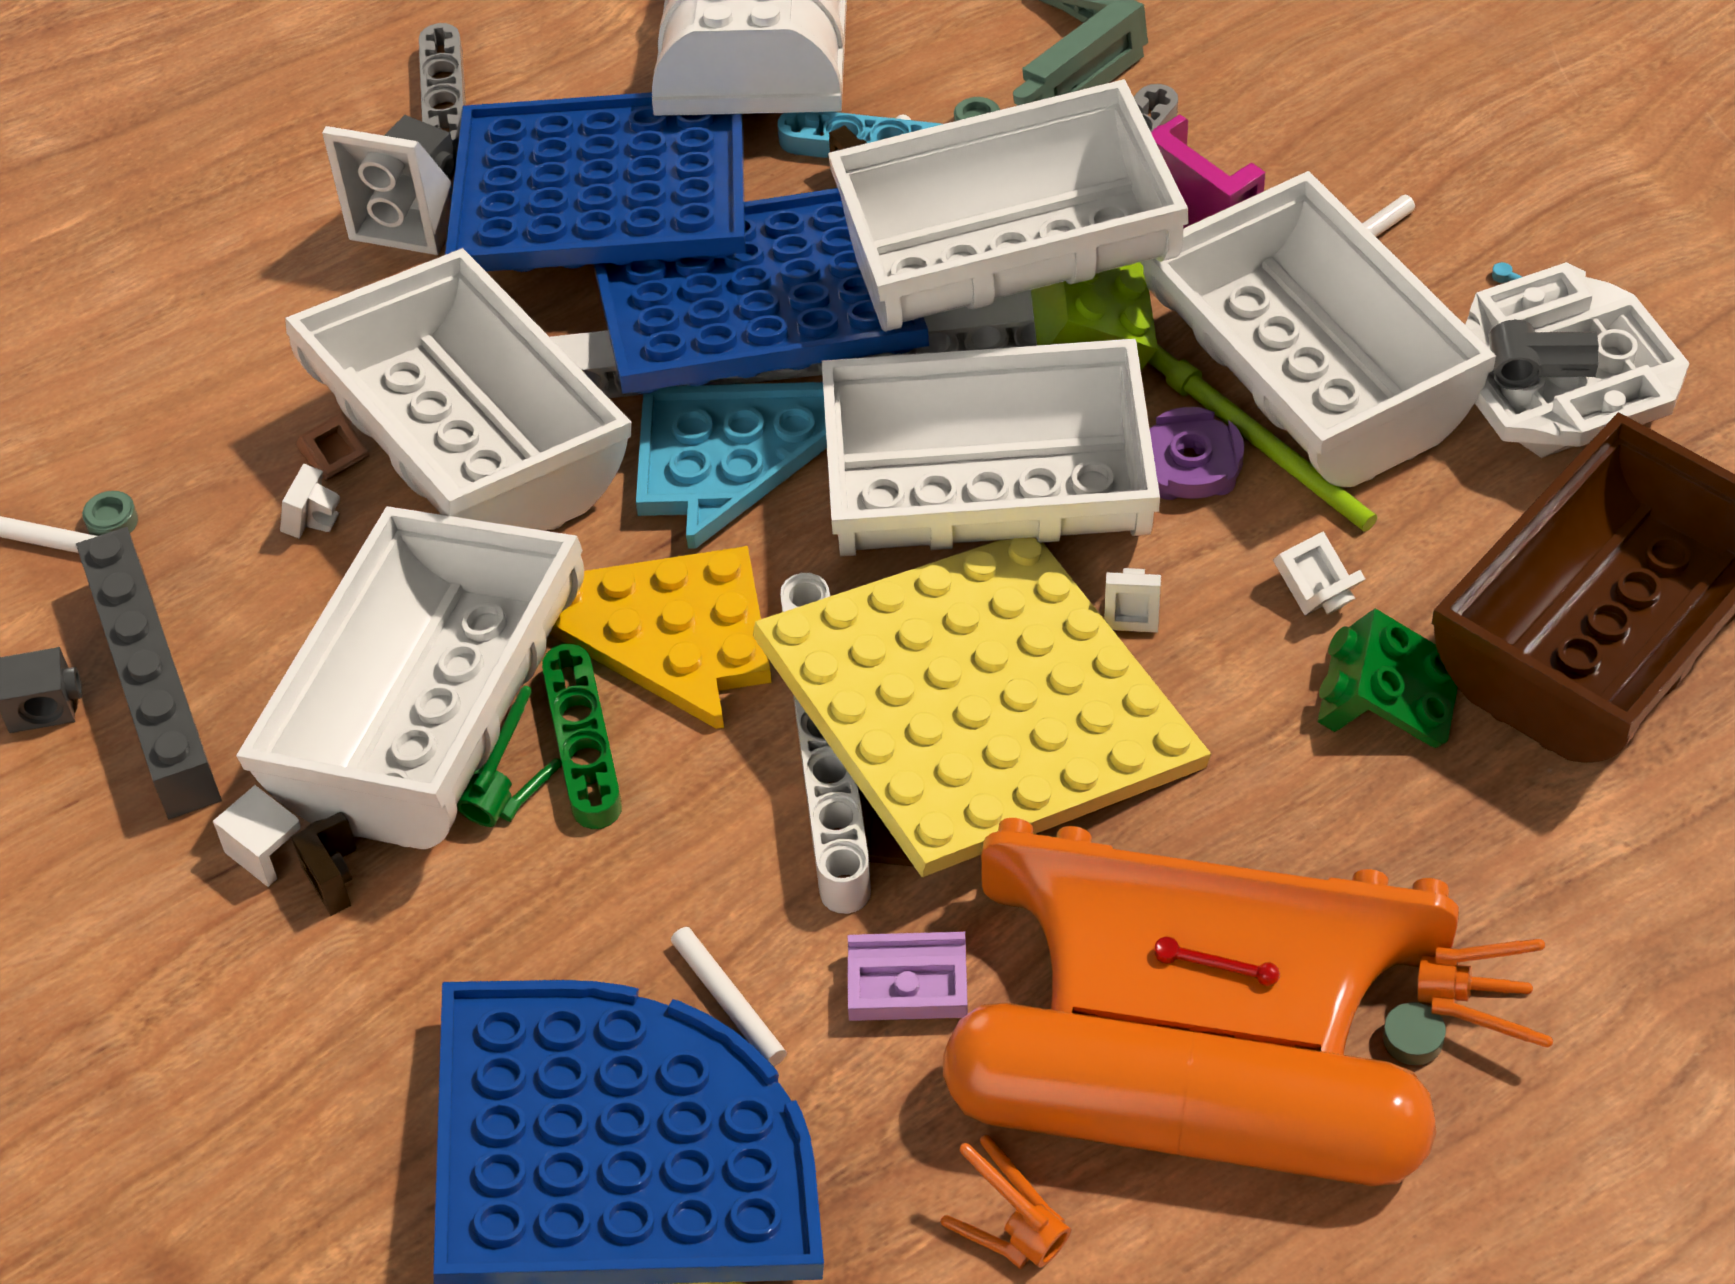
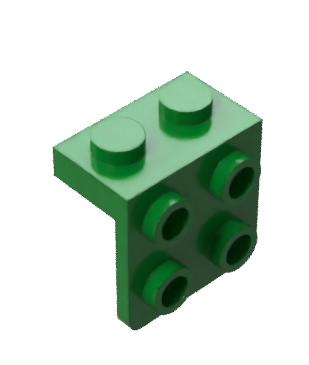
[1317,608,1458,748]

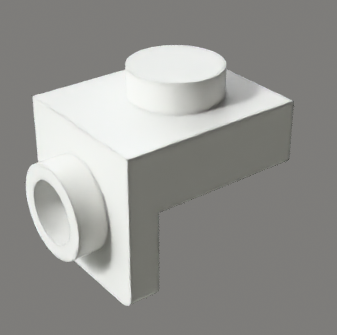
[1273,531,1366,615]

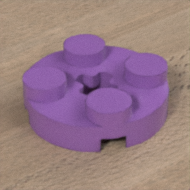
[1150,407,1244,500]

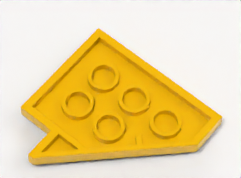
[549,546,772,729]

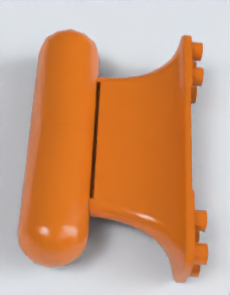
[943,818,1459,1186]

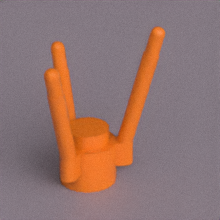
[1418,939,1553,1048]
[940,1135,1071,1269]

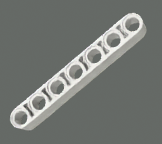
[780,573,871,914]

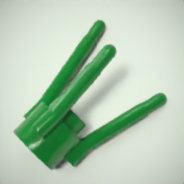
[457,686,562,827]

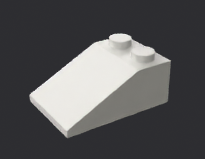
[322,126,453,255]

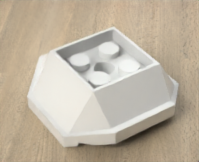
[1465,262,1689,458]

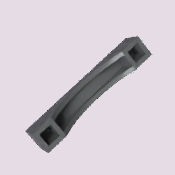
[76,527,222,820]

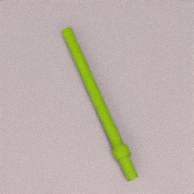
[1148,344,1377,532]

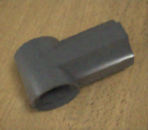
[1488,319,1599,390]

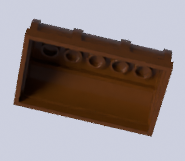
[1431,412,1735,763]

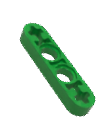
[542,644,622,829]

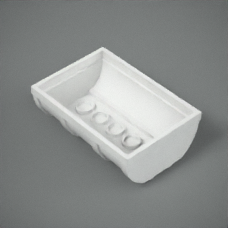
[652,0,847,116]
[828,79,1188,332]
[1140,171,1496,487]
[285,248,631,531]
[822,339,1160,557]
[236,506,584,849]

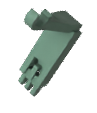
[1013,0,1148,106]

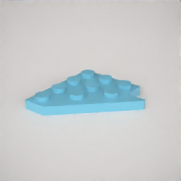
[636,382,827,549]

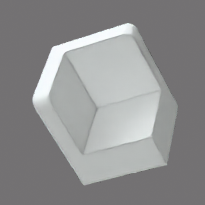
[213,785,301,887]

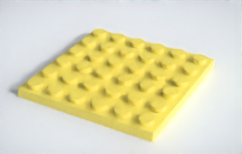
[753,538,1211,877]

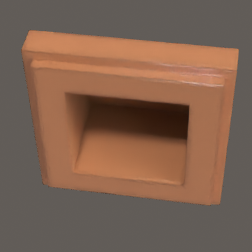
[296,412,370,481]

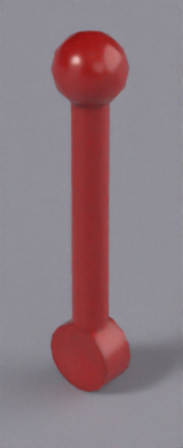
[1155,937,1280,986]

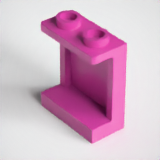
[1151,115,1266,229]

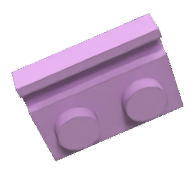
[848,932,968,1021]

